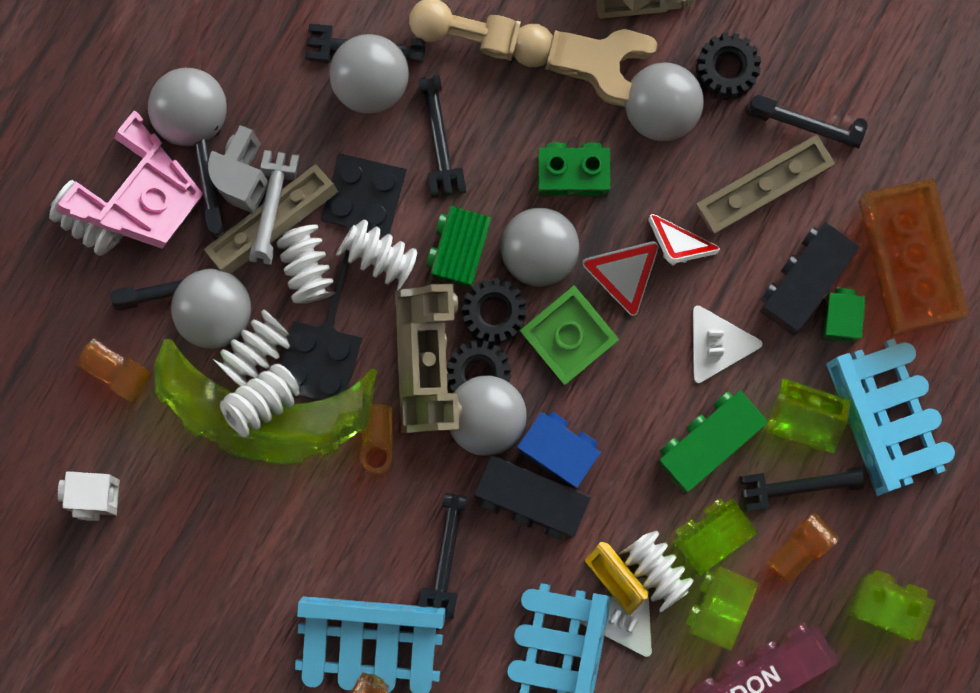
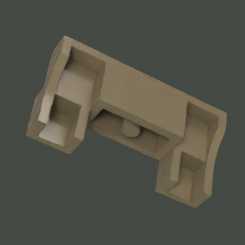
[395,284,462,433]

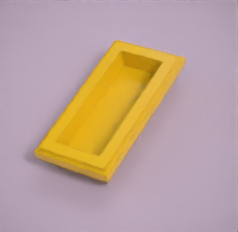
[585,542,648,616]

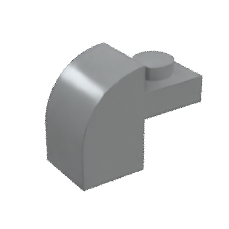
[208,125,269,214]

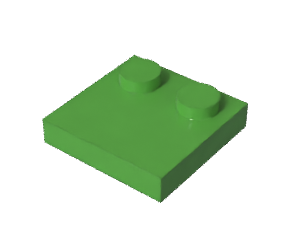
[520,285,620,385]

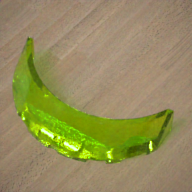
[154,339,378,464]

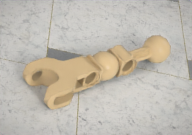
[409,0,658,107]

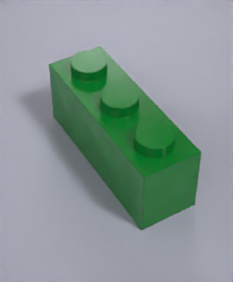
[657,390,768,495]

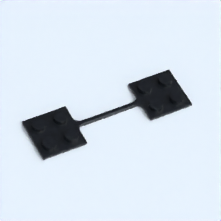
[282,153,407,406]

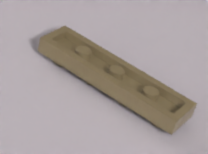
[695,134,835,236]
[204,164,338,274]

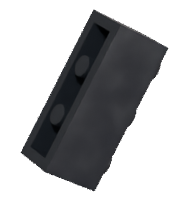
[760,222,860,336]
[474,455,591,542]

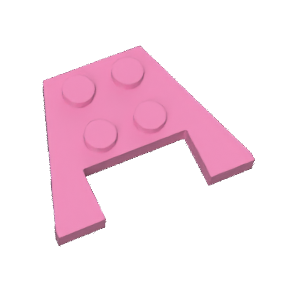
[56,111,203,249]

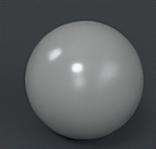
[329,34,409,114]
[625,62,704,141]
[148,67,227,147]
[500,208,579,287]
[171,269,251,349]
[449,376,527,456]

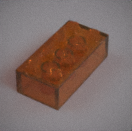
[858,178,969,337]

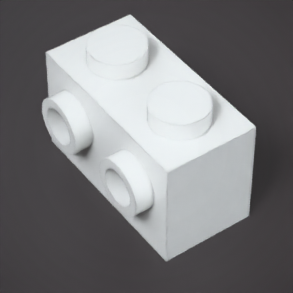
[58,472,120,521]

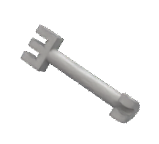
[249,150,299,265]

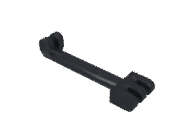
[305,24,426,63]
[419,75,466,198]
[745,95,868,149]
[194,126,225,240]
[110,280,183,310]
[739,467,864,512]
[419,493,467,619]

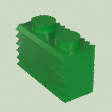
[426,206,491,289]

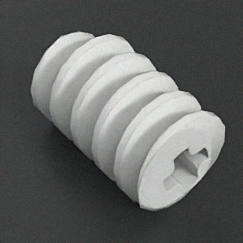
[49,180,124,256]
[336,219,417,290]
[276,225,336,303]
[214,310,290,386]
[220,364,300,438]
[618,531,694,612]

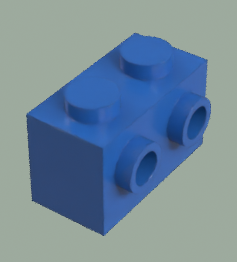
[517,412,601,490]

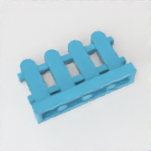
[826,338,955,496]
[508,583,612,693]
[295,596,446,693]

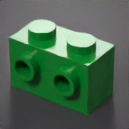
[538,142,610,197]

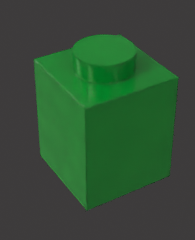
[821,288,865,343]

